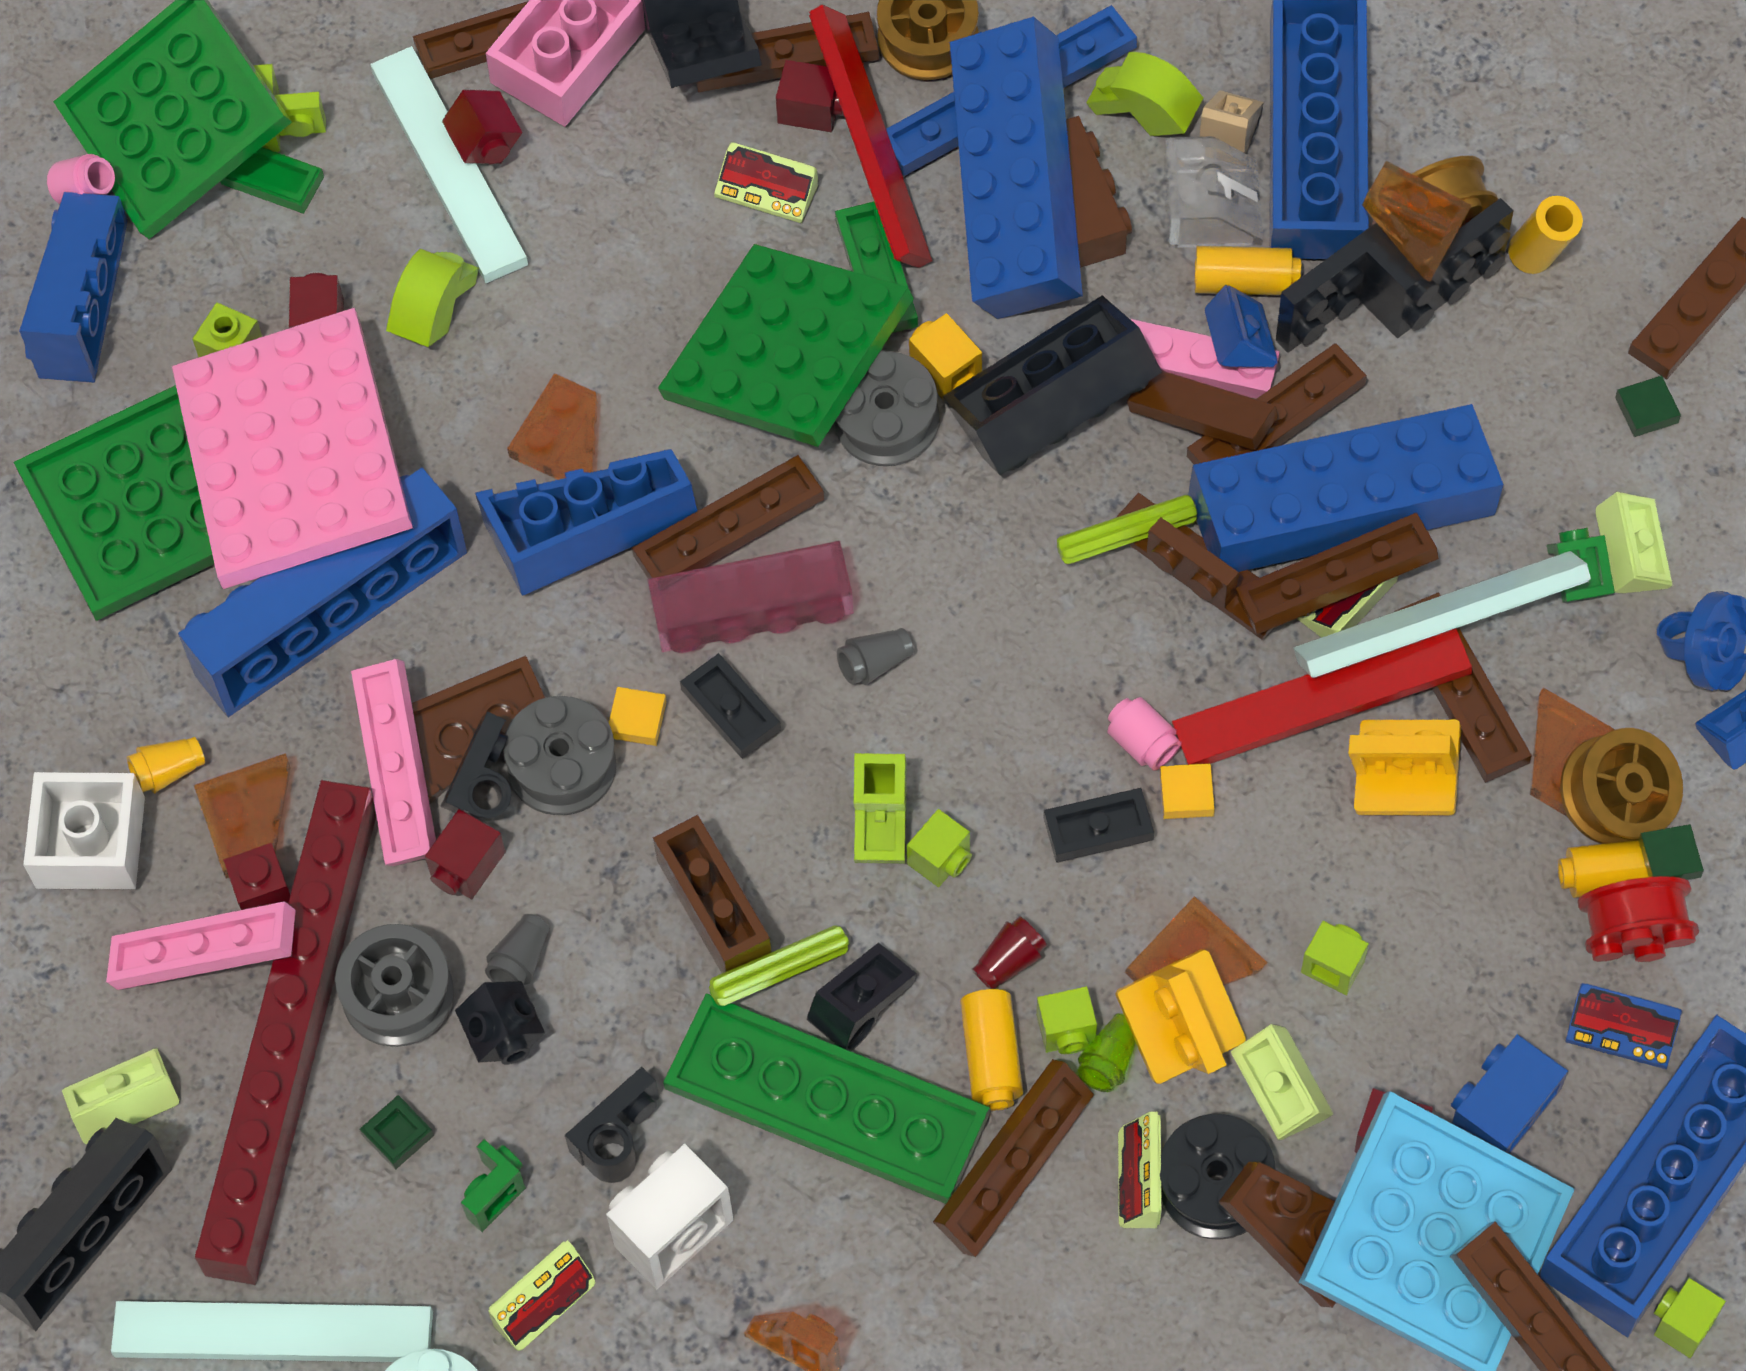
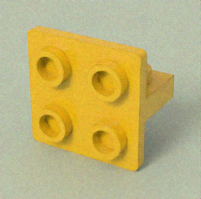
[1348,719,1461,815]
[1115,949,1246,1084]

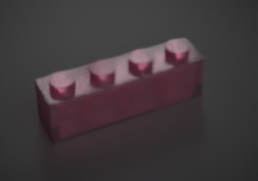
[647,541,854,653]

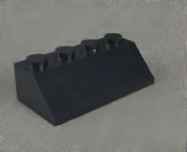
[942,295,1162,475]
[0,1118,172,1331]

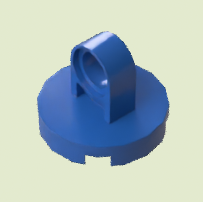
[1656,591,1746,691]

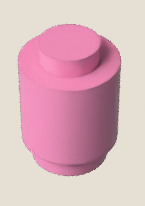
[47,154,115,204]
[1107,697,1181,771]

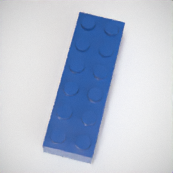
[1269,0,1369,259]
[950,16,1083,319]
[1188,404,1504,572]
[178,467,467,717]
[1539,1015,1746,1338]

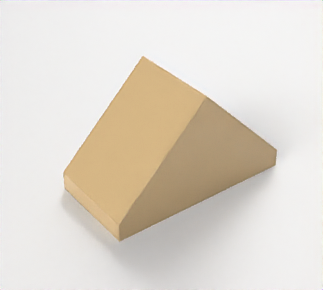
[1198,90,1264,164]

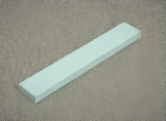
[370,46,528,284]
[1293,551,1591,678]
[111,1301,433,1362]

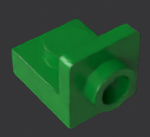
[1547,528,1615,602]
[461,1139,526,1232]

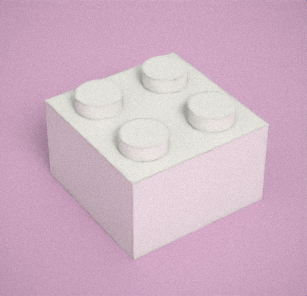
[24,772,145,889]
[606,1144,734,1290]

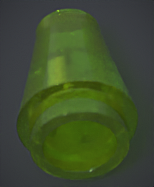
[1077,1013,1136,1092]

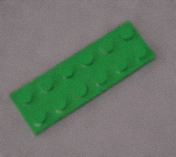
[663,993,990,1204]

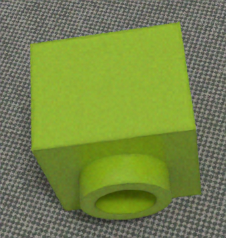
[192,302,262,357]
[907,809,972,888]
[1301,921,1369,996]
[1036,986,1097,1054]
[1654,1278,1726,1359]

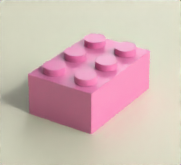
[486,0,645,127]

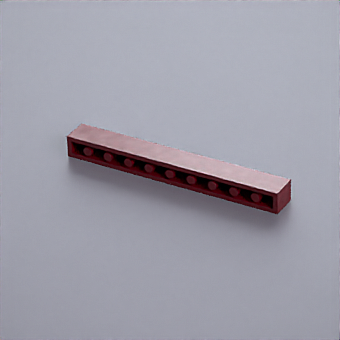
[195,780,376,1285]

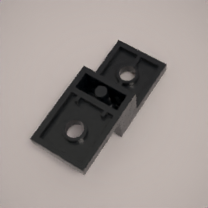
[643,0,762,88]
[1275,198,1514,353]

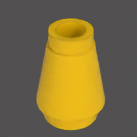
[126,737,205,794]

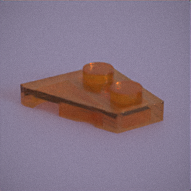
[1362,161,1472,282]
[507,373,598,480]
[1530,687,1616,817]
[194,753,291,879]
[1124,896,1268,986]
[743,1311,842,1371]

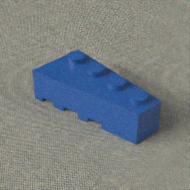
[19,192,128,383]
[475,449,697,596]

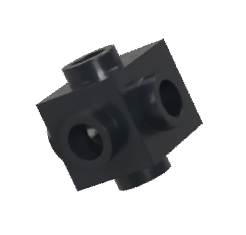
[455,981,545,1065]

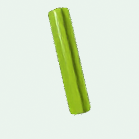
[1057,495,1197,564]
[709,925,849,1006]

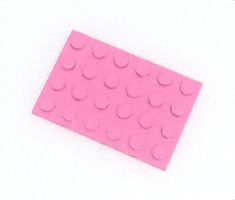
[172,307,413,589]

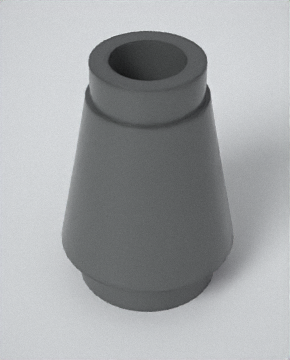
[837,628,914,685]
[485,914,549,985]

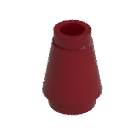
[971,916,1047,989]

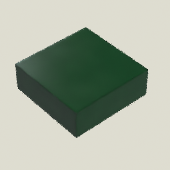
[1615,375,1681,437]
[1638,824,1704,880]
[359,1095,434,1170]

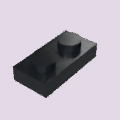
[680,653,781,759]
[1043,788,1154,863]

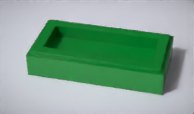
[220,147,324,214]

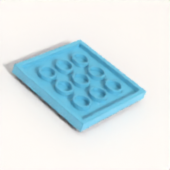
[1298,1091,1575,1371]

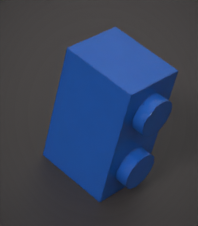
[1451,1034,1568,1154]

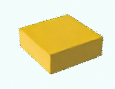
[609,687,667,746]
[1160,764,1214,819]

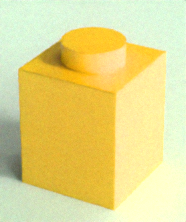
[909,313,982,399]

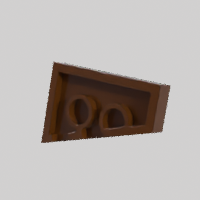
[412,655,545,804]
[1219,1162,1336,1308]

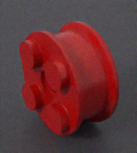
[1578,876,1699,962]

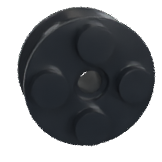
[1160,1114,1275,1240]

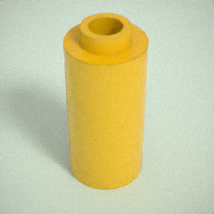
[1508,196,1583,274]
[1195,246,1301,295]
[1558,840,1648,898]
[960,989,1023,1111]

